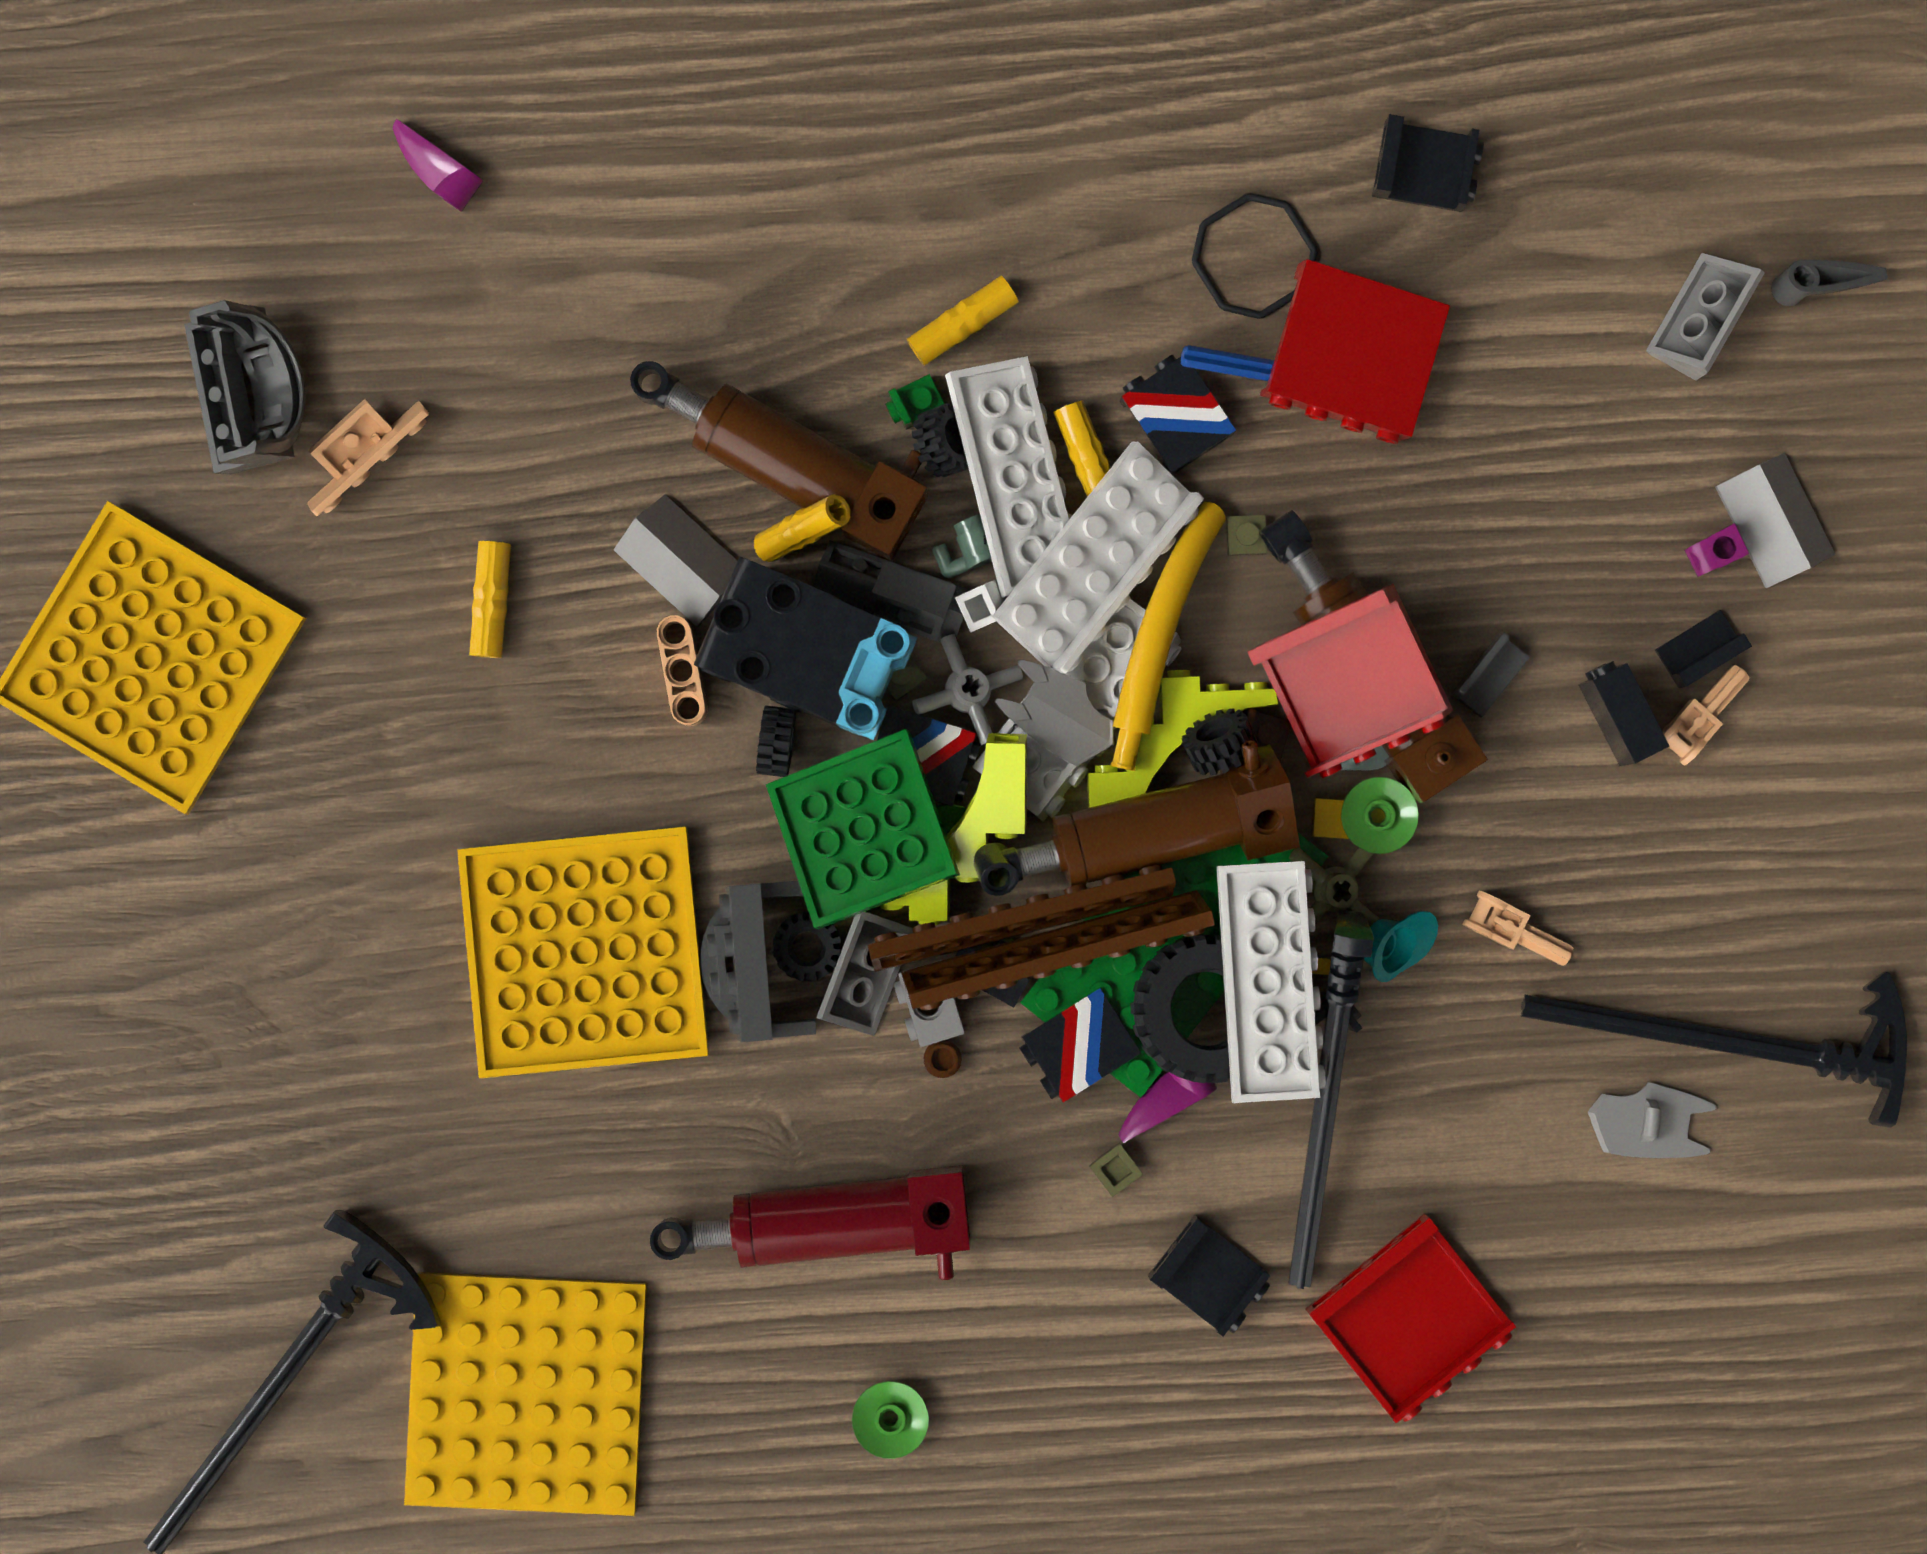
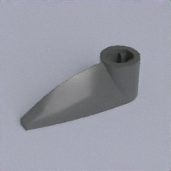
[1771,260,1888,307]

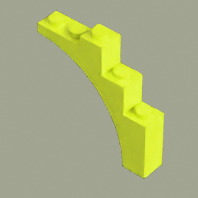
[1087,670,1278,808]
[880,733,1027,925]

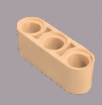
[657,615,708,726]

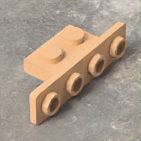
[307,399,429,516]

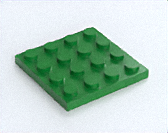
[765,729,960,929]

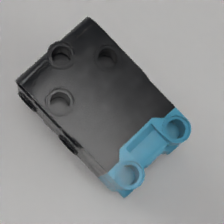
[693,557,918,741]

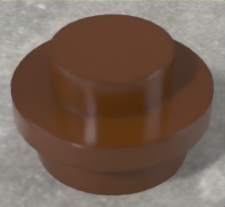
[924,1040,962,1078]

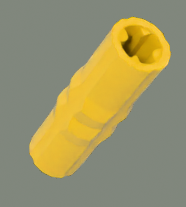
[907,276,1019,366]
[1053,400,1111,497]
[754,494,851,562]
[469,541,511,658]

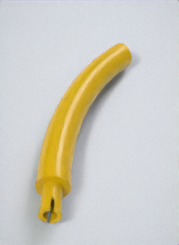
[1111,502,1226,771]

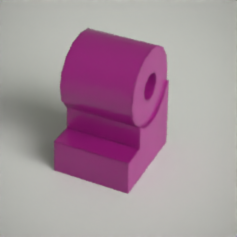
[1684,523,1749,577]

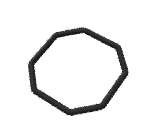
[1192,193,1318,319]

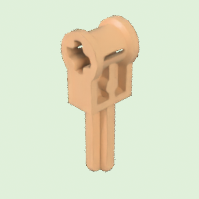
[1662,665,1750,766]
[1462,890,1574,966]

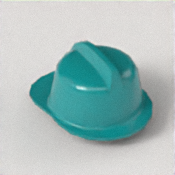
[1364,911,1438,982]

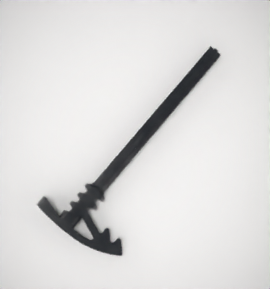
[1288,910,1374,1289]
[1521,972,1907,1128]
[144,1210,441,1554]

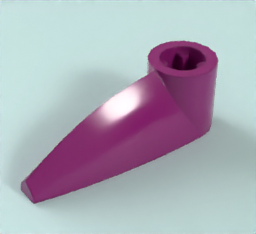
[392,119,483,212]
[1118,1072,1217,1143]

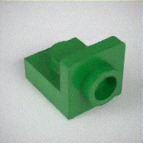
[885,374,944,430]

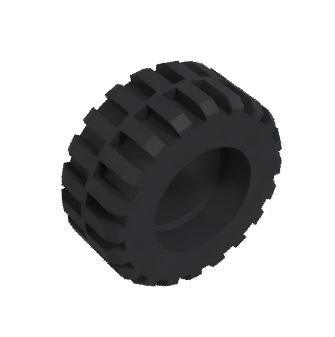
[1131,935,1230,1083]

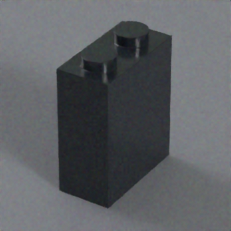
[1578,661,1670,766]

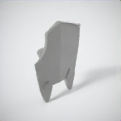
[995,660,1114,766]
[1588,1082,1716,1158]

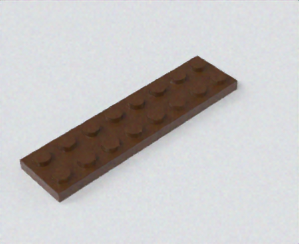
[868,865,1176,972]
[901,890,1215,1010]

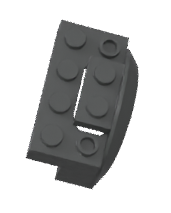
[184,300,306,475]
[700,881,816,1042]

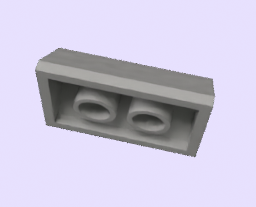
[1646,253,1765,381]
[1715,452,1836,588]
[613,494,737,628]
[817,911,913,1036]

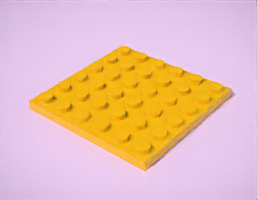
[0,501,307,815]
[457,827,709,1078]
[404,1272,647,1516]

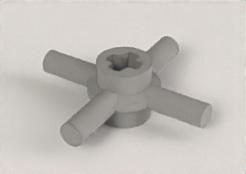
[913,634,1023,746]

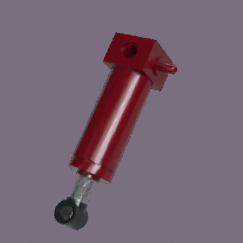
[650,1165,971,1280]

